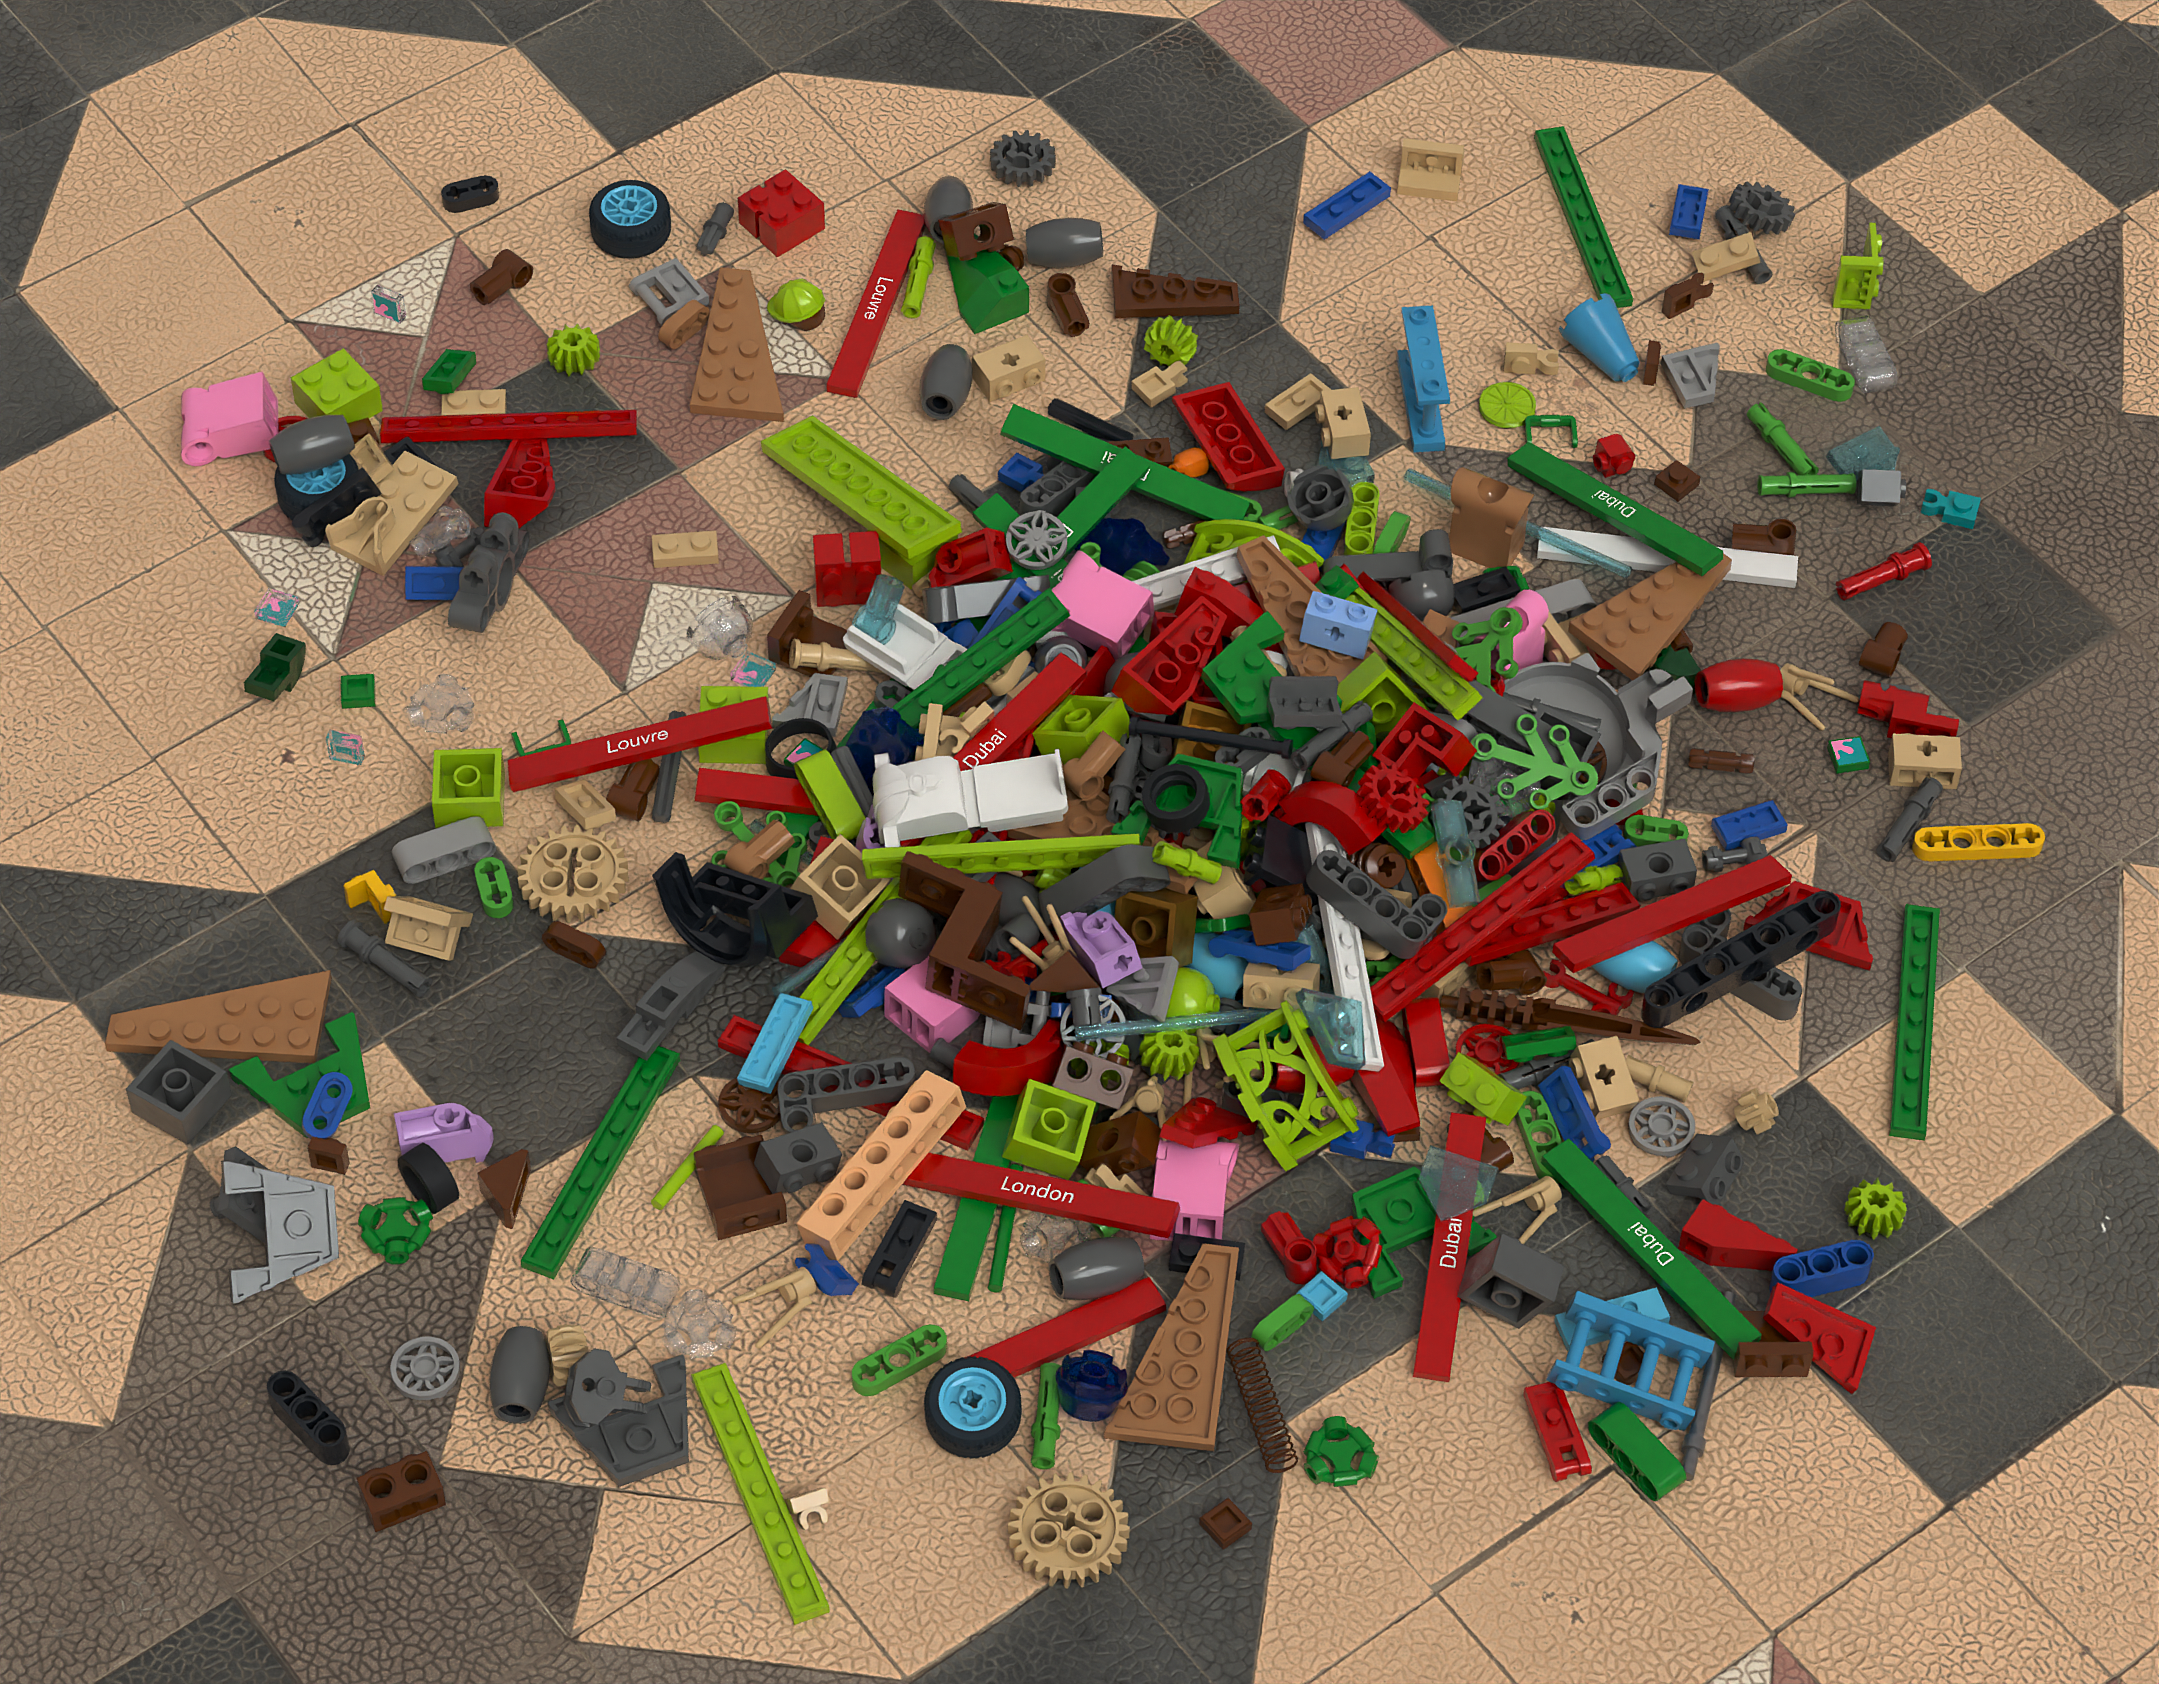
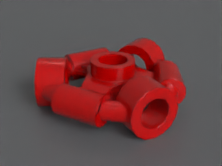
[1312,1215,1383,1289]

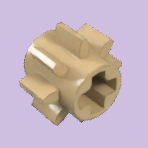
[1734,1088,1779,1135]

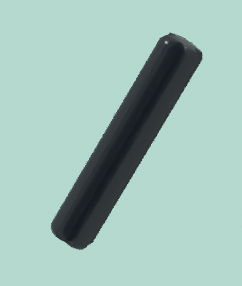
[1048,398,1133,441]

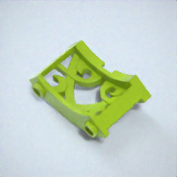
[1183,519,1324,586]
[1212,1000,1359,1172]

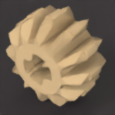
[546,1324,588,1387]

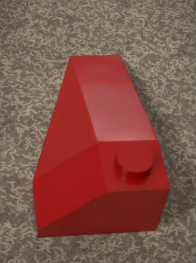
[484,438,556,528]
[1174,567,1284,654]
[1111,595,1227,715]
[1329,1015,1420,1137]

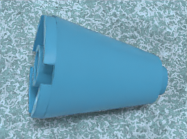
[1559,293,1640,382]

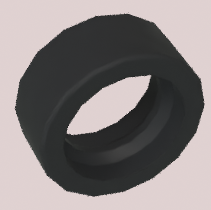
[1141,764,1210,833]
[398,1142,459,1214]

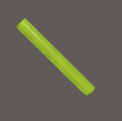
[651,1125,724,1210]

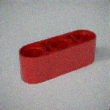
[1464,810,1555,882]
[1401,997,1450,1088]

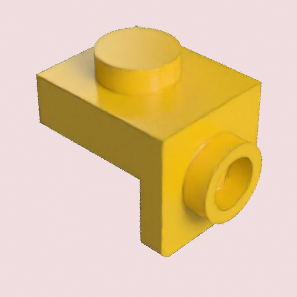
[343,870,396,924]

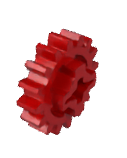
[1357,762,1430,833]

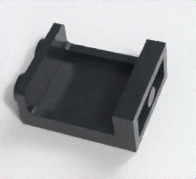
[1243,815,1319,907]

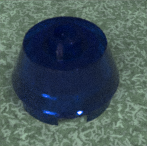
[1055,1350,1128,1422]

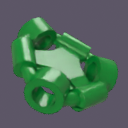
[358,1197,433,1264]
[1303,1416,1379,1487]

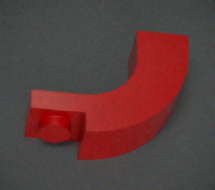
[1272,781,1389,856]
[953,1019,1064,1096]

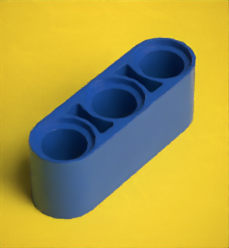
[1769,1240,1874,1297]

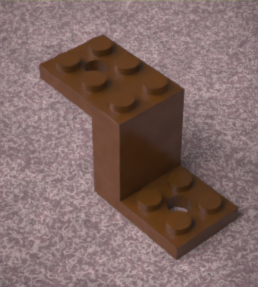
[898,851,1031,1030]

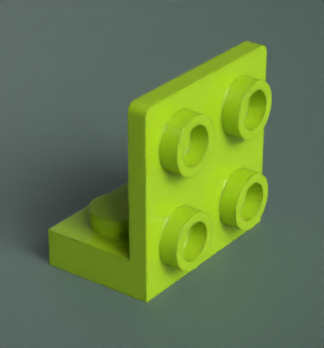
[1832,222,1884,309]

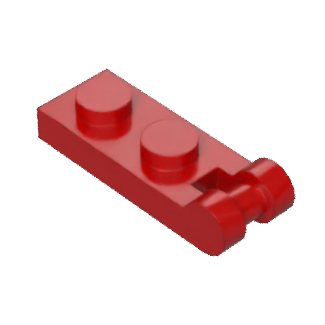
[1523,1382,1592,1482]

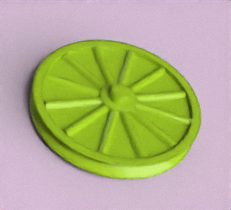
[1479,382,1536,428]

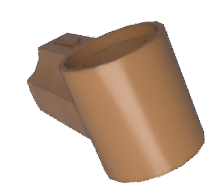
[1063,730,1126,801]
[724,820,795,879]

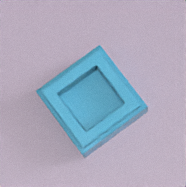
[1296,1271,1348,1321]

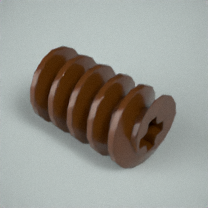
[1346,842,1406,888]

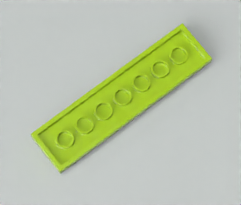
[761,415,962,560]

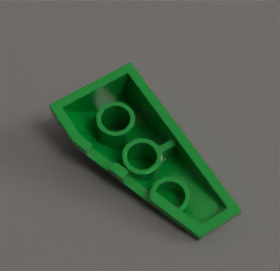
[943,233,1029,334]

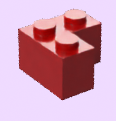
[1372,702,1477,779]

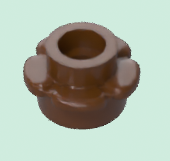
[998,244,1024,271]

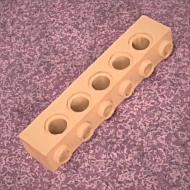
[796,1070,966,1261]

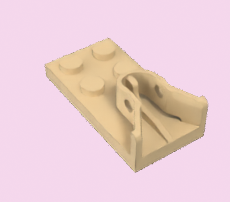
[325,451,459,576]

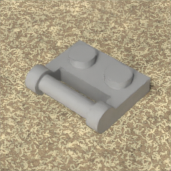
[629,258,709,326]

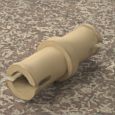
[1625,1054,1694,1102]

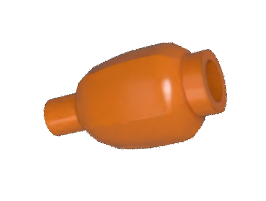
[1168,447,1211,478]

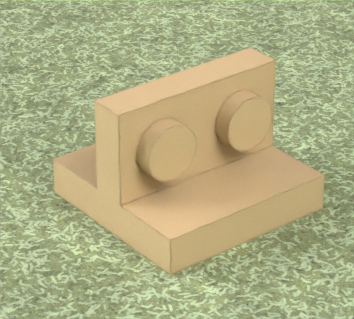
[1397,138,1465,201]
[384,896,473,961]

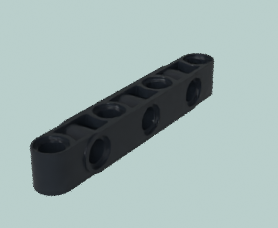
[1641,891,1841,1028]

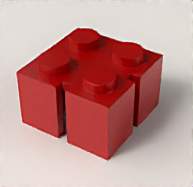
[738,169,825,257]
[813,531,882,607]

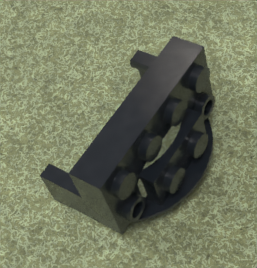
[652,852,818,968]

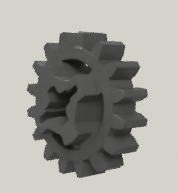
[990,130,1056,187]
[1729,181,1795,235]
[1431,776,1504,852]

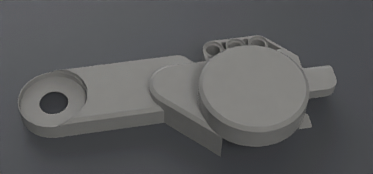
[1373,653,1693,906]

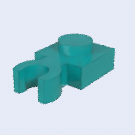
[1921,489,1981,529]

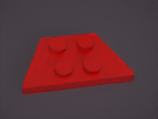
[1743,881,1873,971]

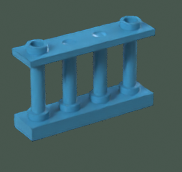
[1397,305,1450,452]
[1546,1291,1715,1431]

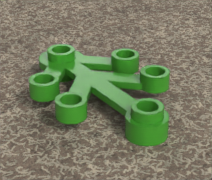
[1423,607,1523,711]
[1470,714,1598,810]
[711,801,808,887]

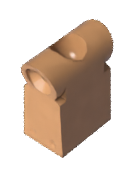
[1449,467,1534,568]

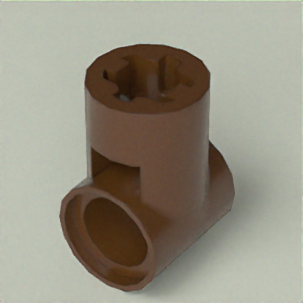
[1859,622,1908,678]

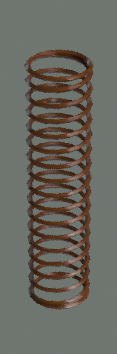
[1227,1337,1298,1473]

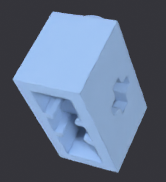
[1299,591,1378,659]

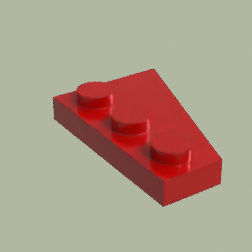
[1159,1097,1258,1149]

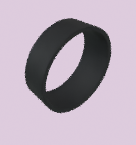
[765,718,837,779]

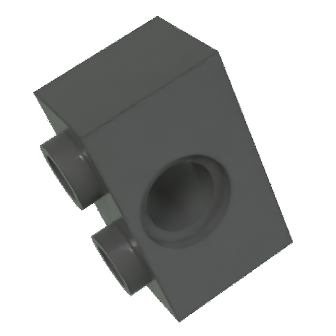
[1617,839,1697,901]
[754,1122,842,1194]

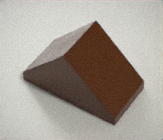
[1030,949,1102,993]
[477,1149,531,1229]

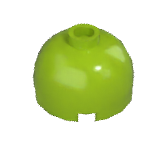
[1163,967,1220,1035]

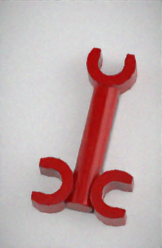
[985,931,1061,982]
[1543,959,1634,1016]

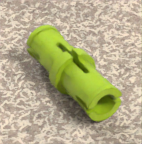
[1152,841,1222,884]
[1564,864,1623,895]

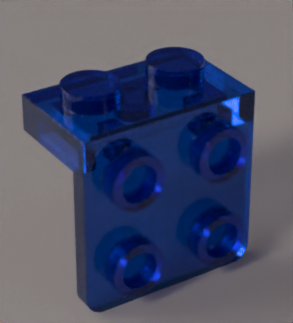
[1075,518,1170,576]
[845,706,924,797]

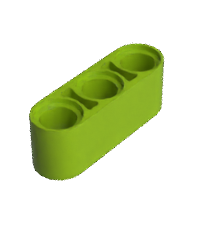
[1344,482,1380,555]
[794,749,865,841]

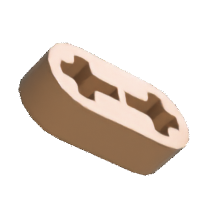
[658,300,710,349]

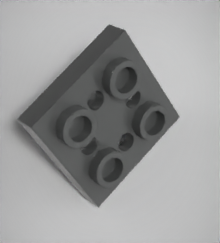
[210,1146,270,1243]

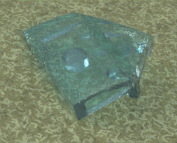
[1826,426,1900,481]
[1419,1145,1499,1222]

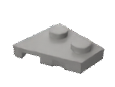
[1661,343,1720,409]
[772,673,848,737]
[1106,956,1179,1022]

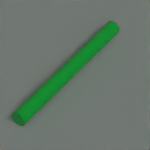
[988,1164,1023,1293]

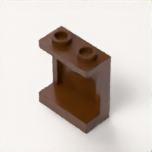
[694,1135,787,1241]

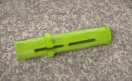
[901,236,936,319]

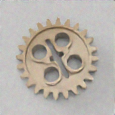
[517,825,629,923]
[1008,1472,1130,1589]

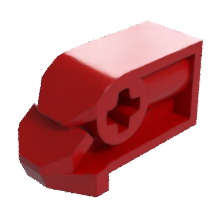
[928,528,1013,588]

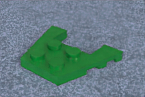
[1201,611,1342,725]
[1111,753,1244,869]
[229,1011,370,1138]
[1351,1166,1497,1299]

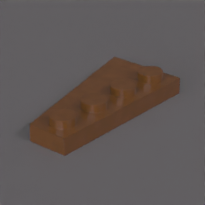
[1111,264,1240,318]

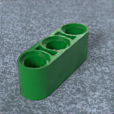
[1588,1402,1687,1501]

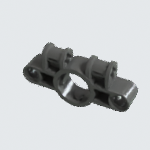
[448,513,530,633]

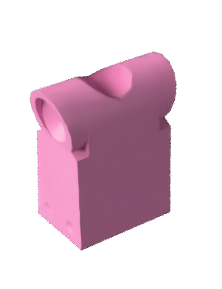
[181,371,278,466]
[1052,551,1154,660]
[1474,589,1549,680]
[884,956,980,1053]
[1150,1137,1239,1241]

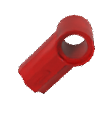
[1241,769,1292,822]
[1261,1211,1317,1284]

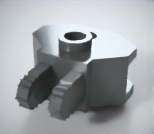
[563,1348,652,1428]

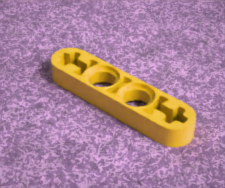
[1912,823,2045,862]

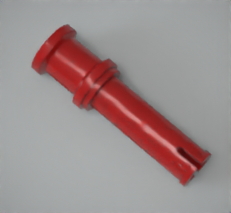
[1836,542,1932,601]

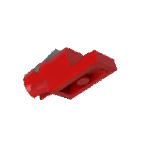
[1857,680,1959,738]

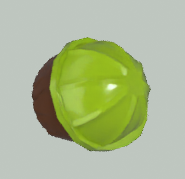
[767,278,825,331]

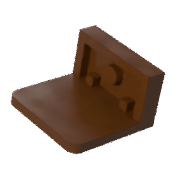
[1733,1311,1814,1377]

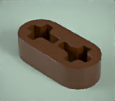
[542,921,606,969]

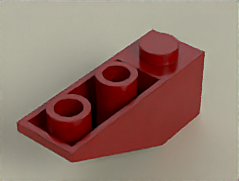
[1678,1199,1798,1271]

